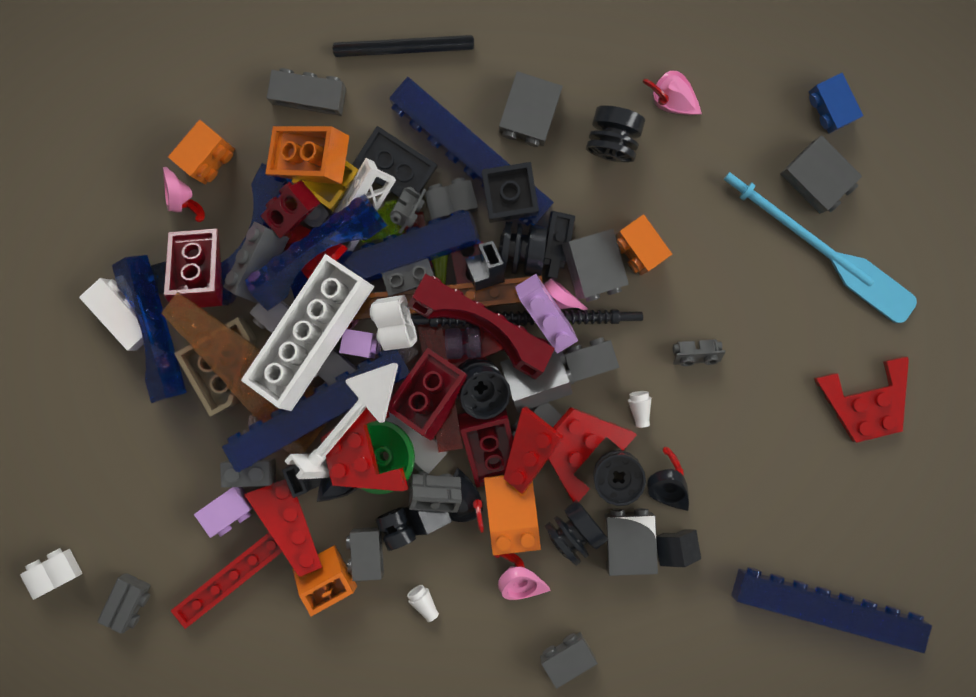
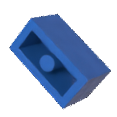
[808,72,863,134]

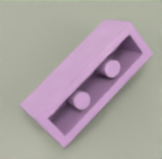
[515,274,578,354]

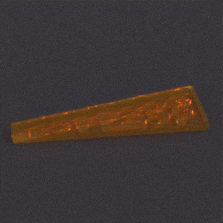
[161,291,340,455]

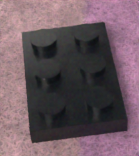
[352,126,438,197]

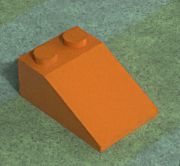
[265,126,349,184]
[484,475,541,555]

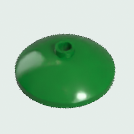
[361,421,415,494]

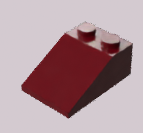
[164,229,223,310]
[387,348,467,441]
[458,408,513,488]

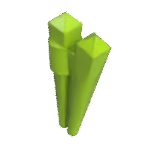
[430,243,449,284]

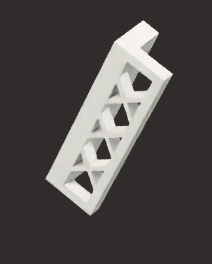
[321,158,396,258]

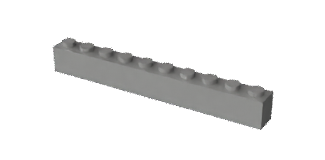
[249,291,448,474]

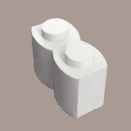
[370,295,417,351]
[20,548,83,600]

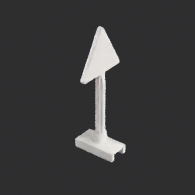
[285,363,398,479]

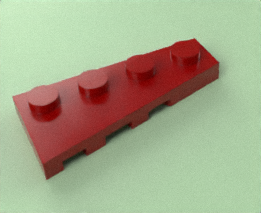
[244,479,322,577]

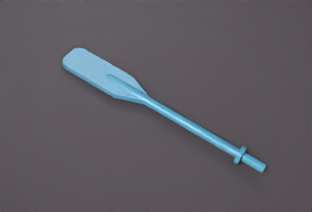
[723,172,917,323]

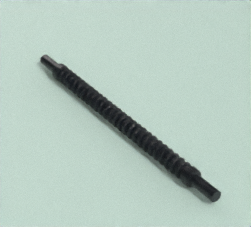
[411,309,643,327]

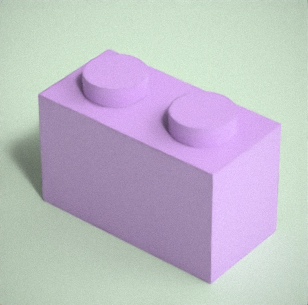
[339,329,381,358]
[194,487,253,538]

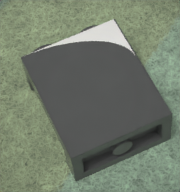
[605,508,658,576]

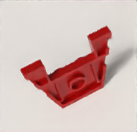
[814,356,909,443]
[548,407,637,502]
[321,408,408,491]

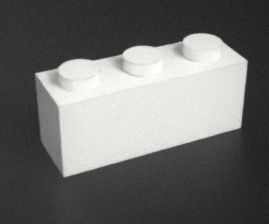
[79,278,157,351]

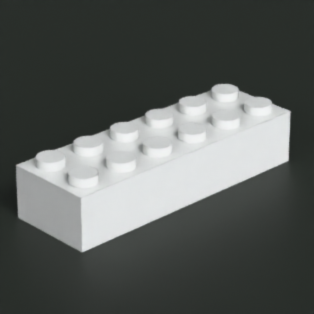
[241,254,375,411]

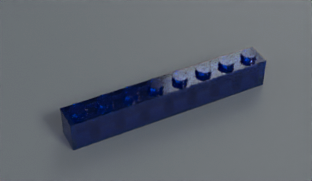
[389,77,554,226]
[288,210,481,299]
[222,349,410,473]
[731,567,932,654]

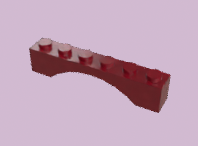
[407,273,555,379]

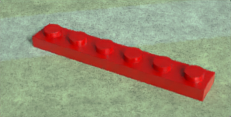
[171,532,282,629]

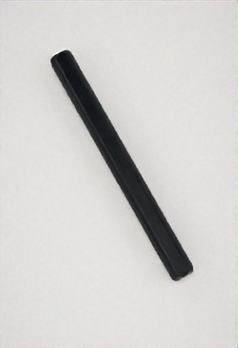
[333,35,474,57]

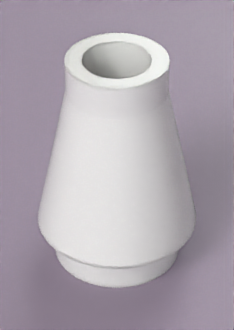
[628,391,652,428]
[407,585,439,622]

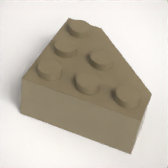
[174,317,257,417]

